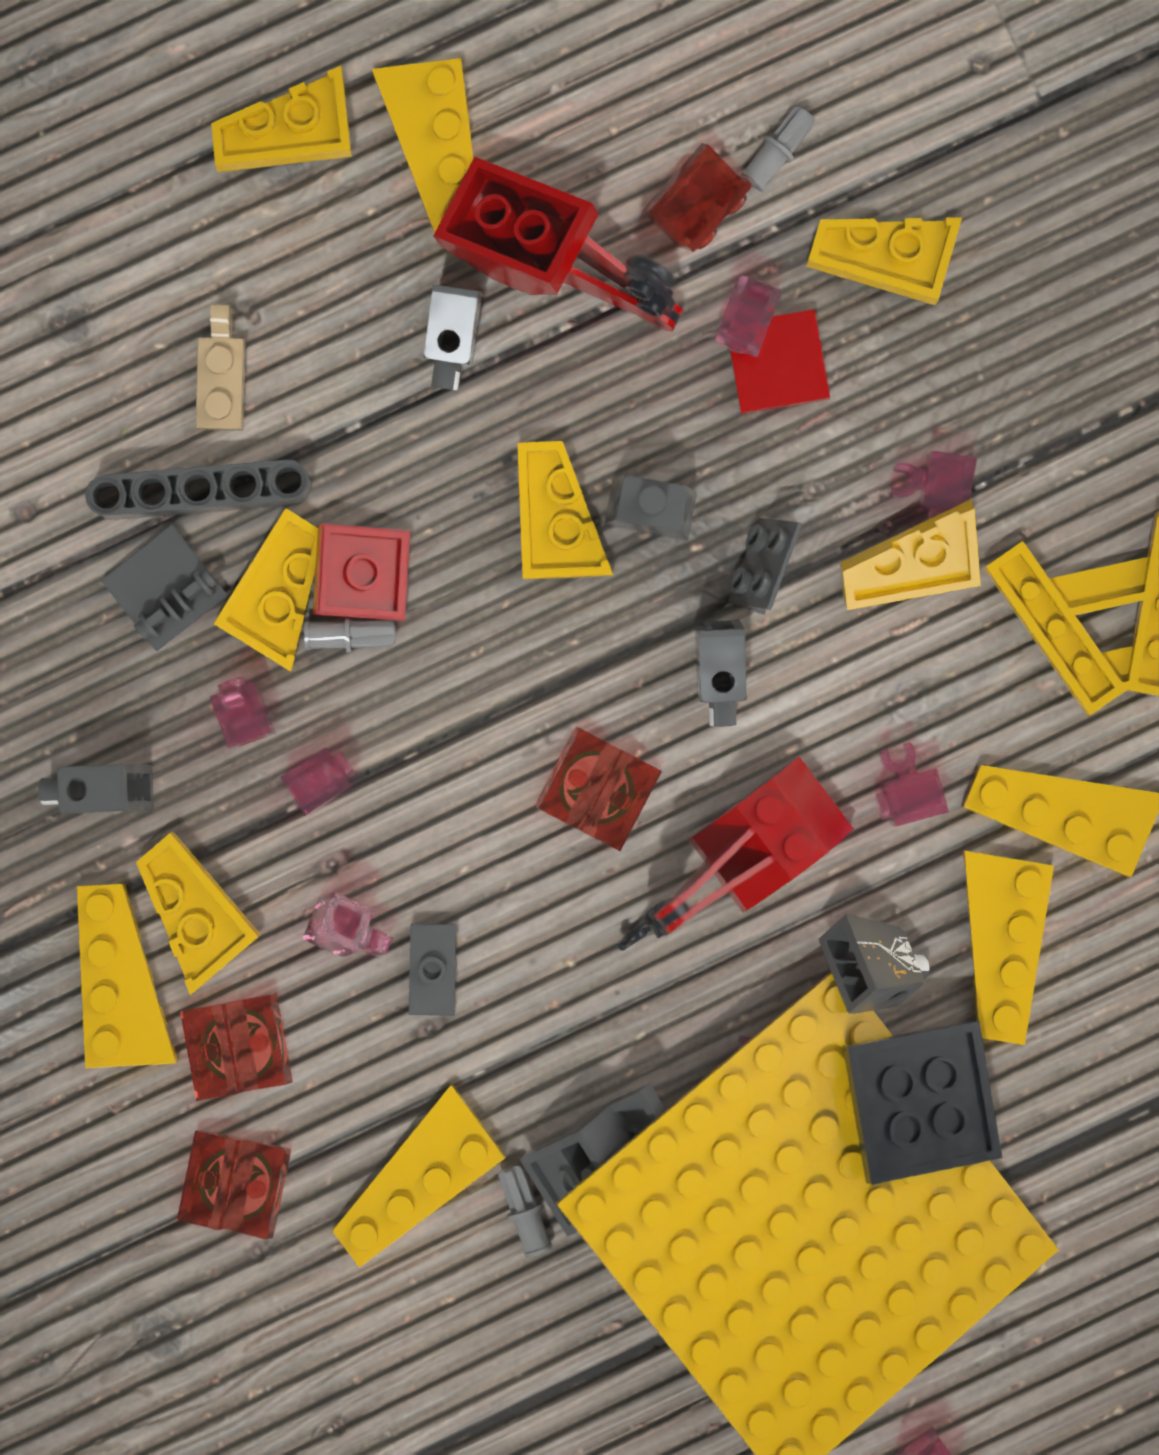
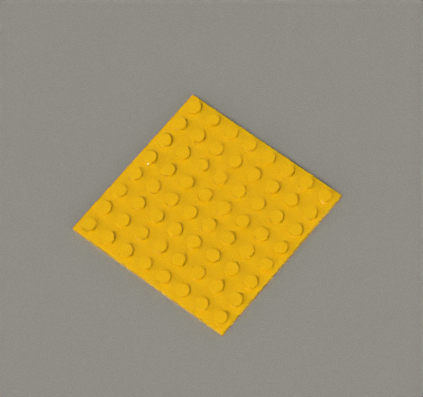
[555,972,1059,1455]

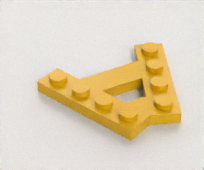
[983,511,1159,716]

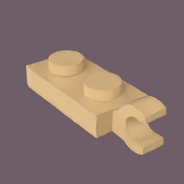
[196,305,245,431]

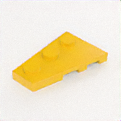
[211,66,352,172]
[806,217,962,306]
[517,441,613,580]
[840,499,981,610]
[213,508,318,671]

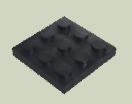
[843,1020,1003,1185]

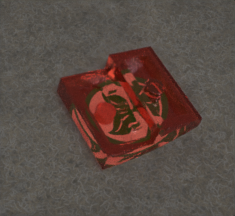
[534,727,662,851]
[180,993,293,1101]
[177,1130,291,1240]

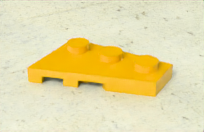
[136,832,261,995]

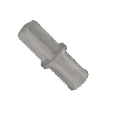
[741,107,815,192]
[304,617,396,653]
[498,1164,553,1258]

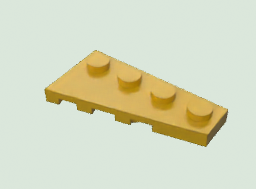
[372,58,473,245]
[961,765,1159,878]
[962,850,1054,1045]
[77,883,178,1068]
[332,1084,506,1268]

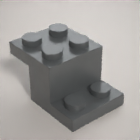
[519,1083,666,1236]

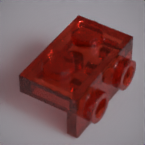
[642,143,753,252]

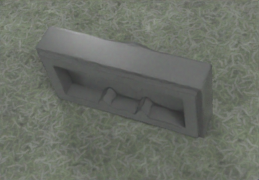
[409,923,457,1016]

